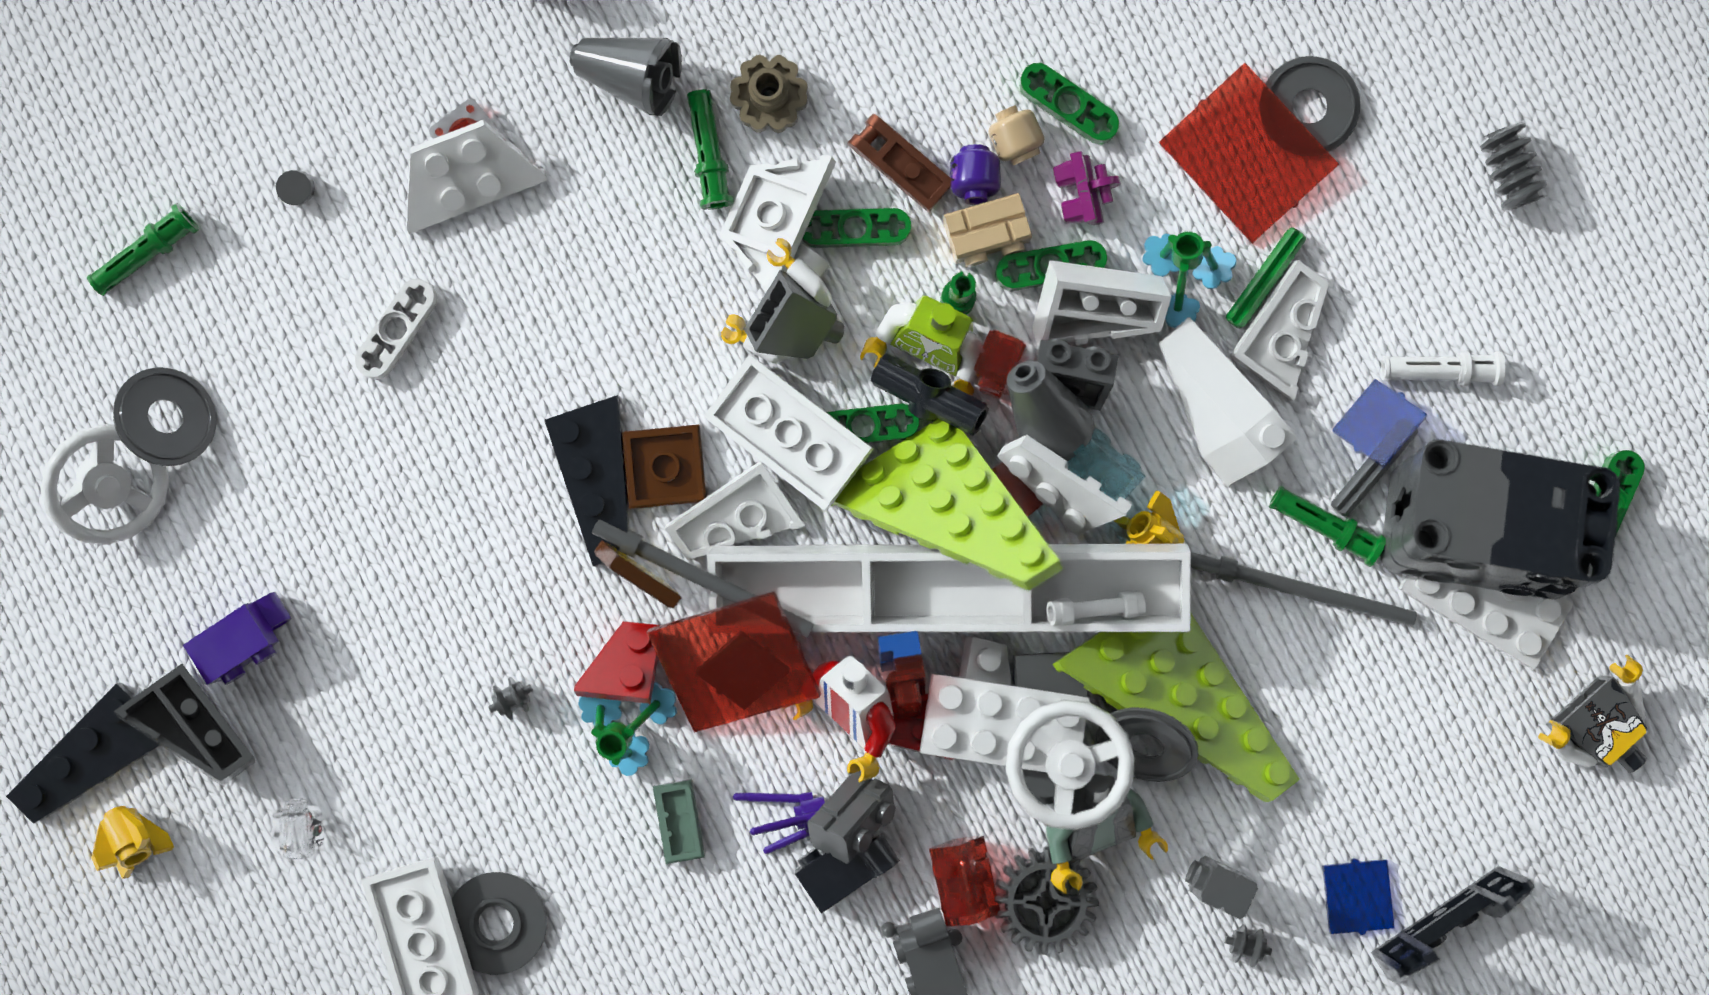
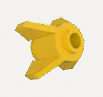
[1114,491,1184,544]
[91,806,174,879]

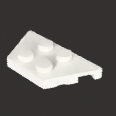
[406,120,548,234]
[719,155,836,291]

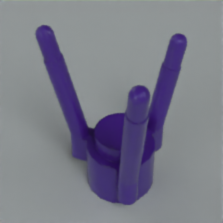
[733,791,825,854]

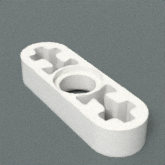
[355,278,437,379]

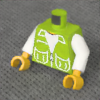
[860,295,984,396]

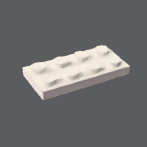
[703,354,874,511]
[1398,575,1574,670]
[920,674,1090,772]
[361,855,480,995]

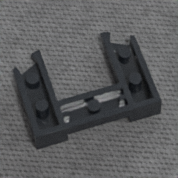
[1370,866,1535,983]

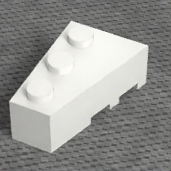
[1032,260,1172,346]

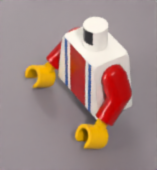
[782,656,896,782]

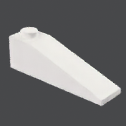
[1159,317,1298,486]

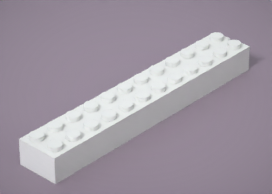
[707,544,1190,632]

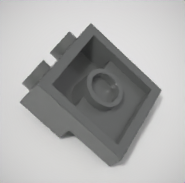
[1034,338,1119,411]

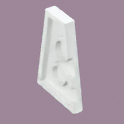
[1229,260,1329,400]

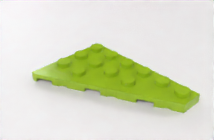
[831,418,1064,591]
[1053,612,1300,802]

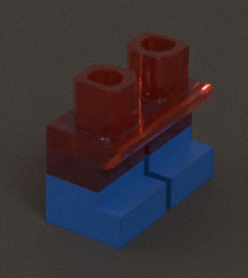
[878,631,926,719]

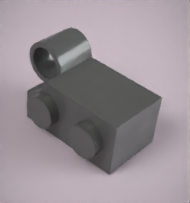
[893,907,968,995]

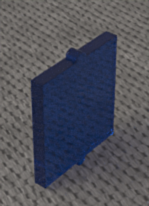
[1332,379,1427,468]
[1322,858,1395,935]

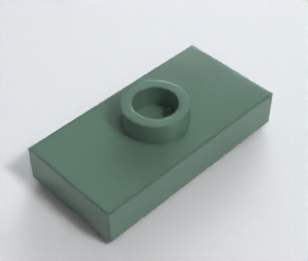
[653,779,705,864]

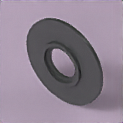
[1259,56,1361,156]
[113,367,217,466]
[1096,708,1198,782]
[451,872,547,975]

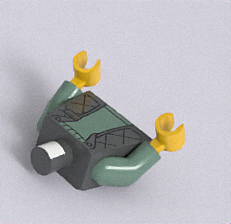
[1046,774,1168,894]

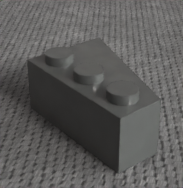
[113,664,255,786]

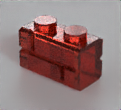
[974,329,1027,399]
[929,835,1000,927]

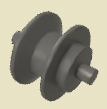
[488,677,533,720]
[1224,924,1272,968]

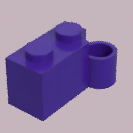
[183,592,292,685]

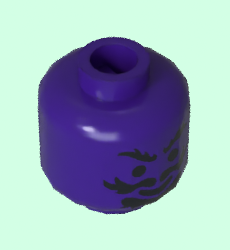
[950,144,1001,205]

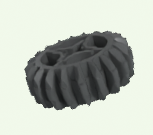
[992,846,1099,955]

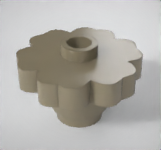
[730,54,808,133]

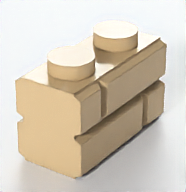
[943,193,1032,267]

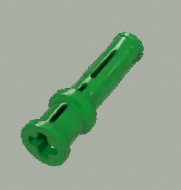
[687,89,734,210]
[86,203,199,296]
[940,271,976,315]
[1268,486,1386,567]

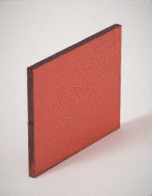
[1158,63,1339,244]
[646,591,821,733]

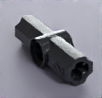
[870,353,989,436]

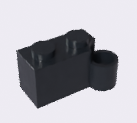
[795,834,900,914]

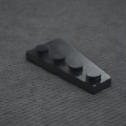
[544,395,630,567]
[6,683,161,824]

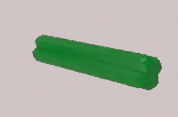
[1226,227,1306,329]

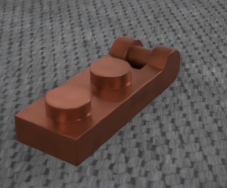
[847,114,951,213]

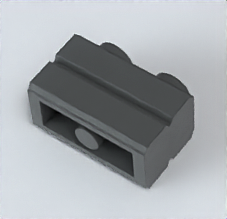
[807,771,896,864]
[1185,855,1258,920]

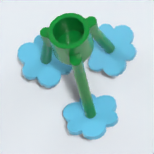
[1142,232,1237,328]
[578,682,677,776]

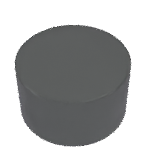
[276,170,315,205]

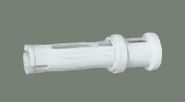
[1381,351,1506,386]

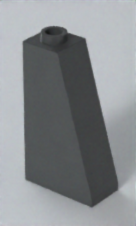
[1013,652,1088,805]

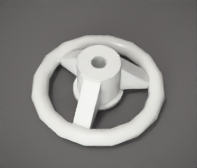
[41,424,169,545]
[1006,700,1135,830]

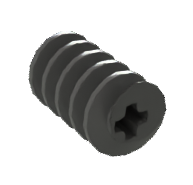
[1480,122,1548,210]

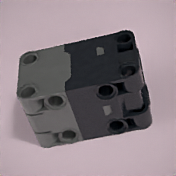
[1380,439,1620,600]

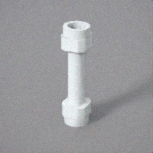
[1047,591,1146,626]

